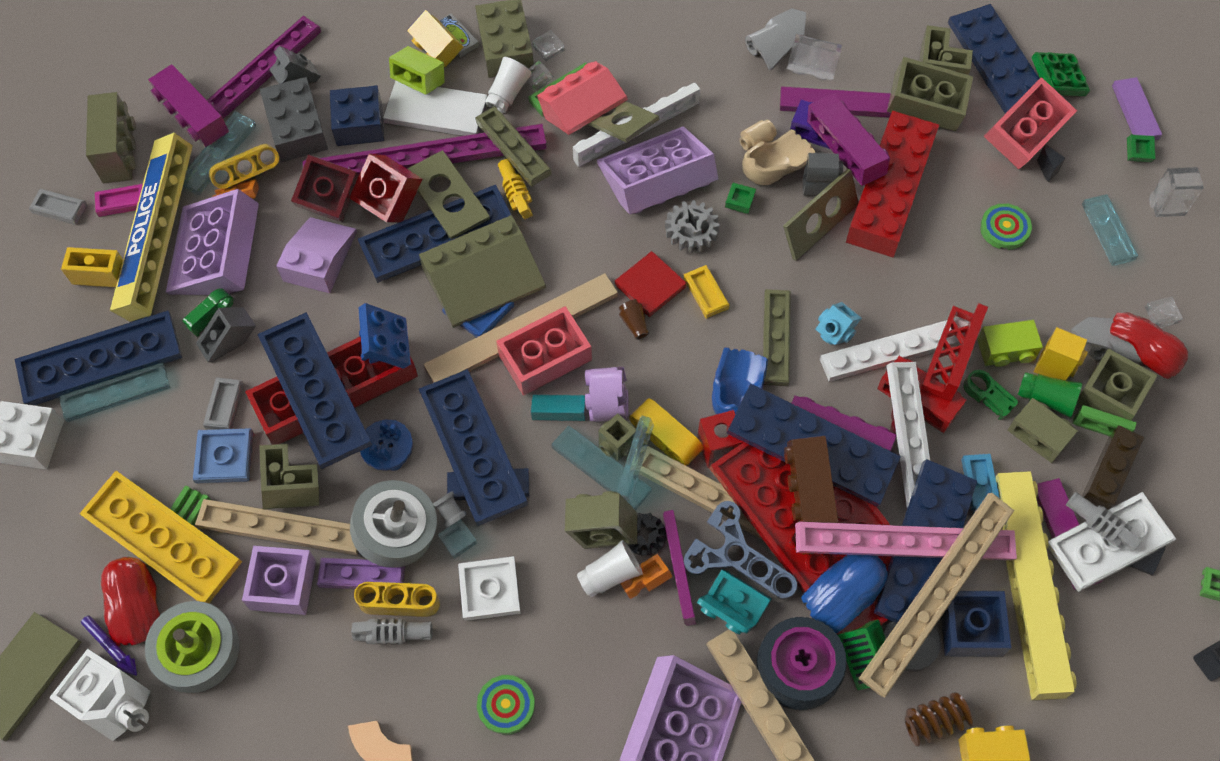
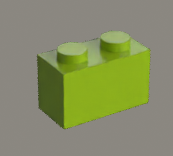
[389,46,445,95]
[977,320,1043,367]

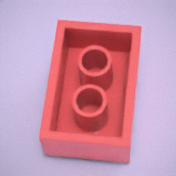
[984,77,1077,169]
[496,306,592,396]

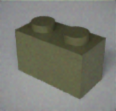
[1007,398,1078,463]

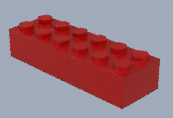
[846,110,939,258]
[245,337,418,445]

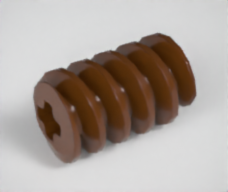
[905,692,973,747]

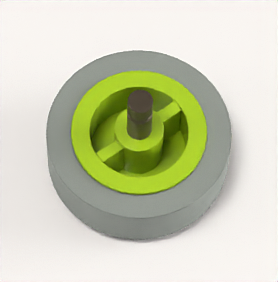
[145,601,239,693]

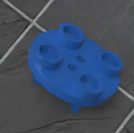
[360,419,413,471]

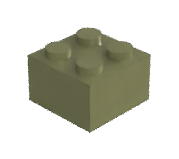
[1077,348,1158,420]
[565,491,637,549]

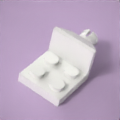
[49,649,150,741]

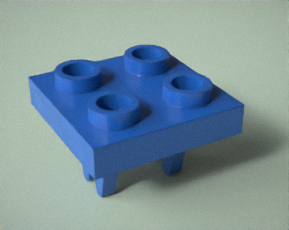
[358,303,411,369]

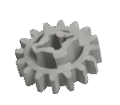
[665,200,719,253]

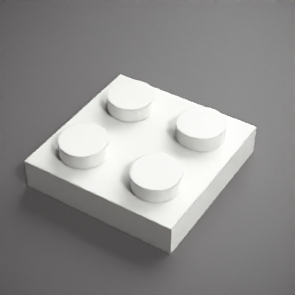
[458,556,521,621]

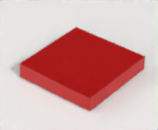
[615,251,687,317]

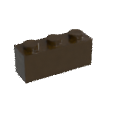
[1082,425,1144,510]

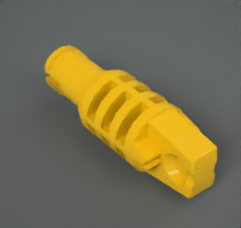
[498,159,533,220]

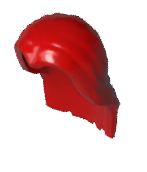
[1110,312,1188,379]
[101,557,160,646]

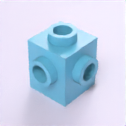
[815,302,862,345]

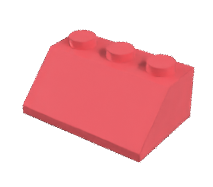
[537,61,628,135]

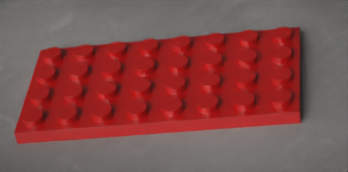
[709,405,892,635]

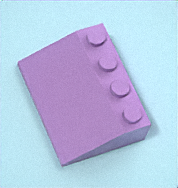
[597,126,718,215]
[166,189,259,295]
[619,655,741,761]

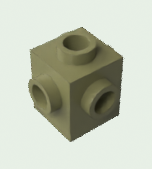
[599,413,637,461]

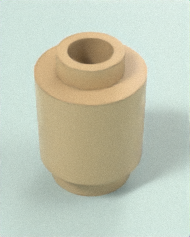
[740,120,777,151]

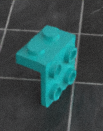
[697,569,772,635]

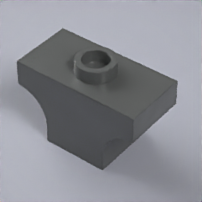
[269,46,321,84]

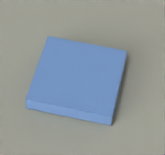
[193,428,253,483]

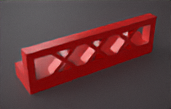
[920,303,988,401]

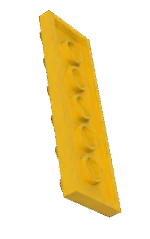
[79,471,242,603]

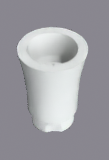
[485,57,532,113]
[577,540,643,597]

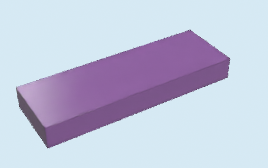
[1112,77,1162,140]
[317,558,405,589]

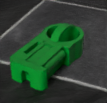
[183,288,234,337]
[963,370,1018,420]

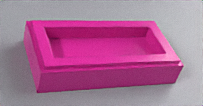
[95,184,143,217]

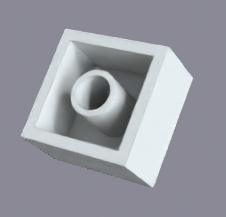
[0,401,64,470]

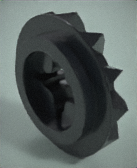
[628,512,666,556]

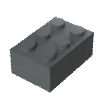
[260,77,328,162]

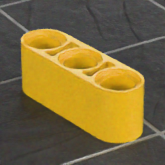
[209,144,279,189]
[629,398,703,466]
[354,582,440,617]

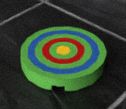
[980,203,1032,250]
[477,675,535,735]

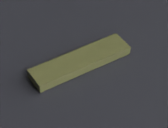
[475,106,552,187]
[763,289,791,386]

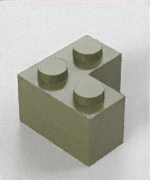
[919,25,973,75]
[259,444,319,509]

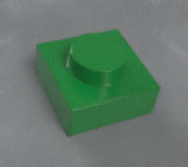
[1127,134,1155,162]
[725,182,756,214]

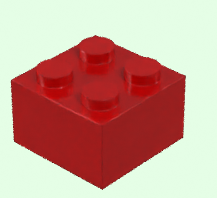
[349,154,423,223]

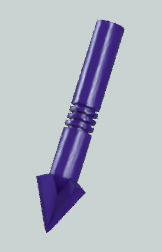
[81,615,137,676]

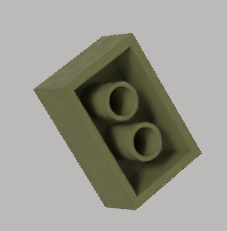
[475,0,534,78]
[887,57,973,131]
[86,92,136,184]

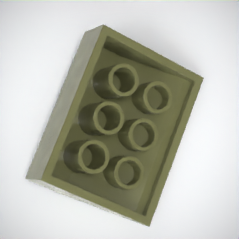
[419,215,546,328]

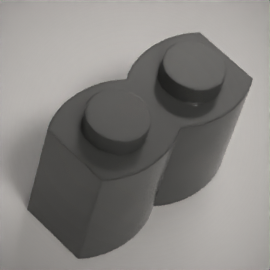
[803,153,843,196]

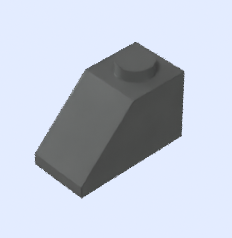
[196,307,256,362]

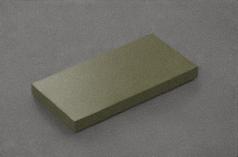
[0,612,82,742]

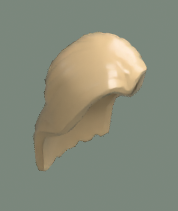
[742,129,816,186]

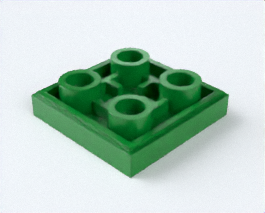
[1031,52,1090,96]

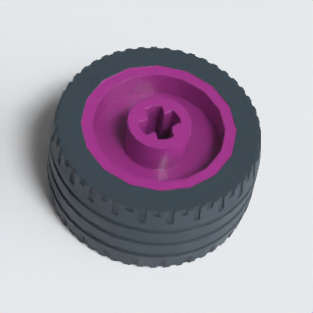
[756,617,847,710]

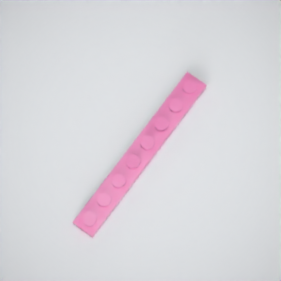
[795,522,1017,560]

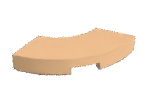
[348,721,413,761]

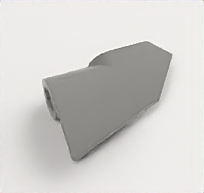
[745,8,806,71]
[1071,317,1141,363]

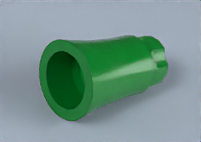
[1017,372,1082,418]

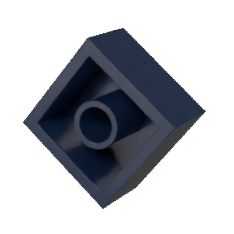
[330,85,385,146]
[941,591,1011,657]

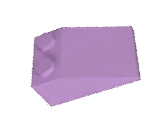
[276,217,357,293]

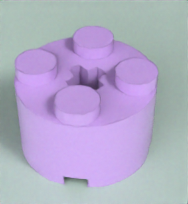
[585,367,629,422]

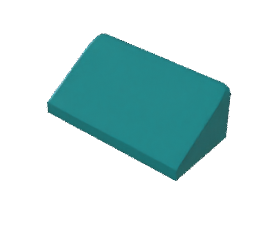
[531,395,585,421]

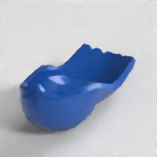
[712,347,768,414]
[801,555,888,633]

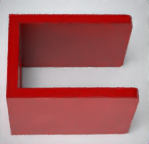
[697,410,743,468]

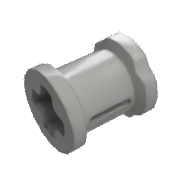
[433,491,467,528]

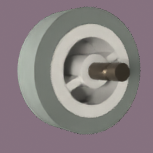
[350,480,437,568]

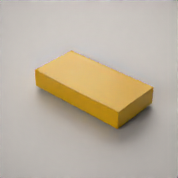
[683,265,729,319]

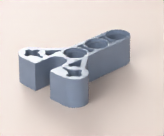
[684,501,797,598]

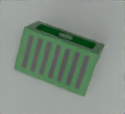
[837,619,886,690]

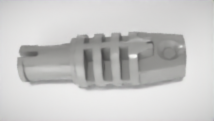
[1066,492,1142,552]
[351,618,433,644]

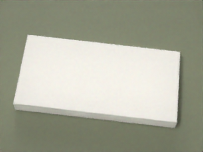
[383,81,487,136]
[1048,492,1176,592]

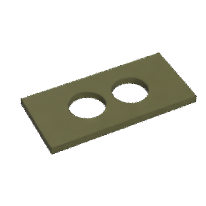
[588,101,660,143]
[408,150,490,240]
[783,169,859,260]

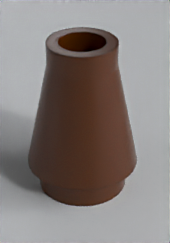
[619,299,649,340]

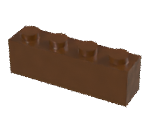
[784,436,838,555]

